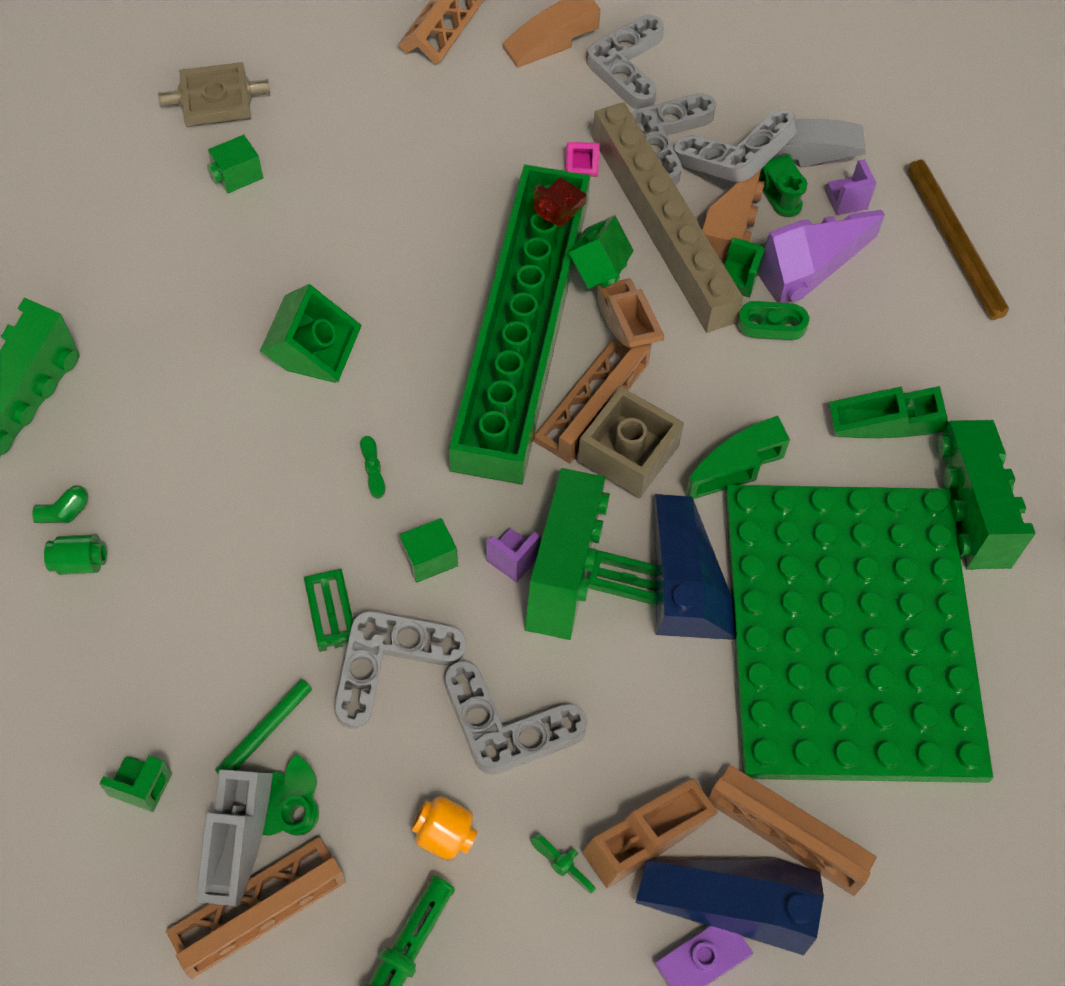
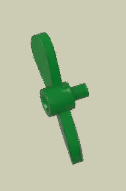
[360,436,386,499]
[531,833,596,894]

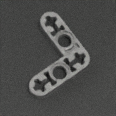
[587,15,664,109]
[631,93,716,186]
[674,110,797,182]
[335,612,466,729]
[445,661,587,775]

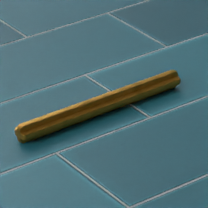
[908,159,1009,320]

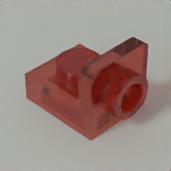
[533,177,587,228]

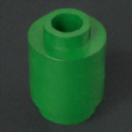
[44,534,107,575]

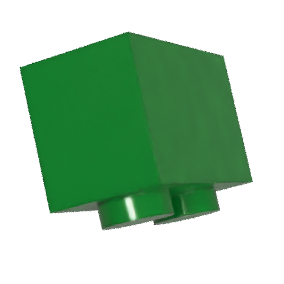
[568,215,634,289]

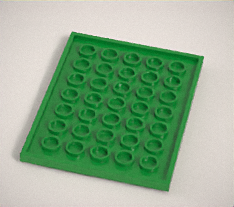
[725,485,993,783]

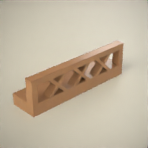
[398,0,484,65]
[534,339,652,464]
[709,765,877,896]
[166,837,346,979]

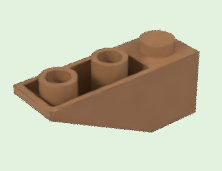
[703,169,765,262]

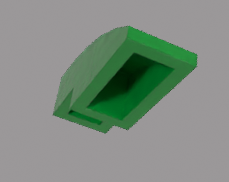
[829,386,948,439]
[685,415,790,499]

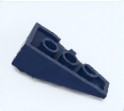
[654,494,735,640]
[635,859,824,956]

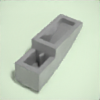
[760,119,866,168]
[196,769,273,906]

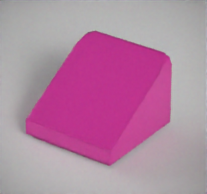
[566,142,599,177]

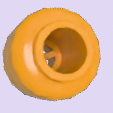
[411,796,477,860]

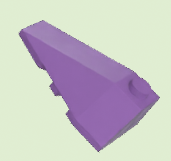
[758,210,885,303]

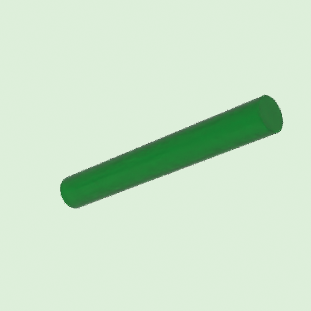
[215,679,312,775]

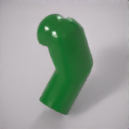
[32,485,88,523]

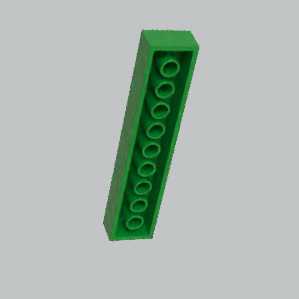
[449,164,591,485]

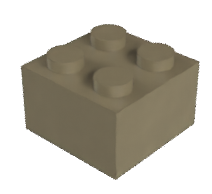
[578,387,684,498]

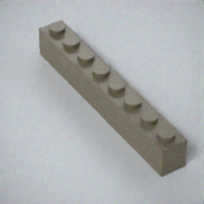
[592,102,743,333]

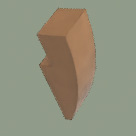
[503,0,601,68]
[597,278,664,348]
[582,778,718,888]

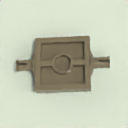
[158,62,270,126]

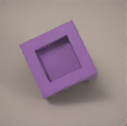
[825,159,876,215]
[486,528,541,583]

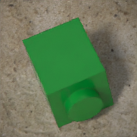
[207,134,263,194]

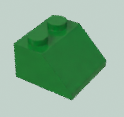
[260,284,362,383]

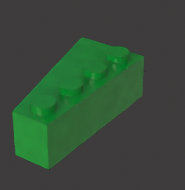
[0,297,80,456]
[937,420,1036,570]
[525,468,610,640]

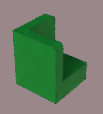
[724,238,765,298]
[400,518,458,582]
[99,755,172,812]

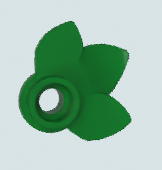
[262,755,319,836]

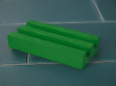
[588,550,657,605]
[304,568,354,652]

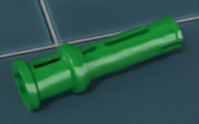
[361,876,455,986]

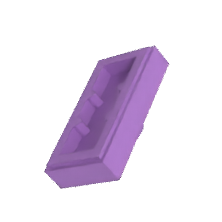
[655,926,753,986]

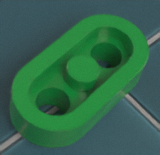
[737,301,810,340]

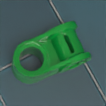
[758,153,808,217]

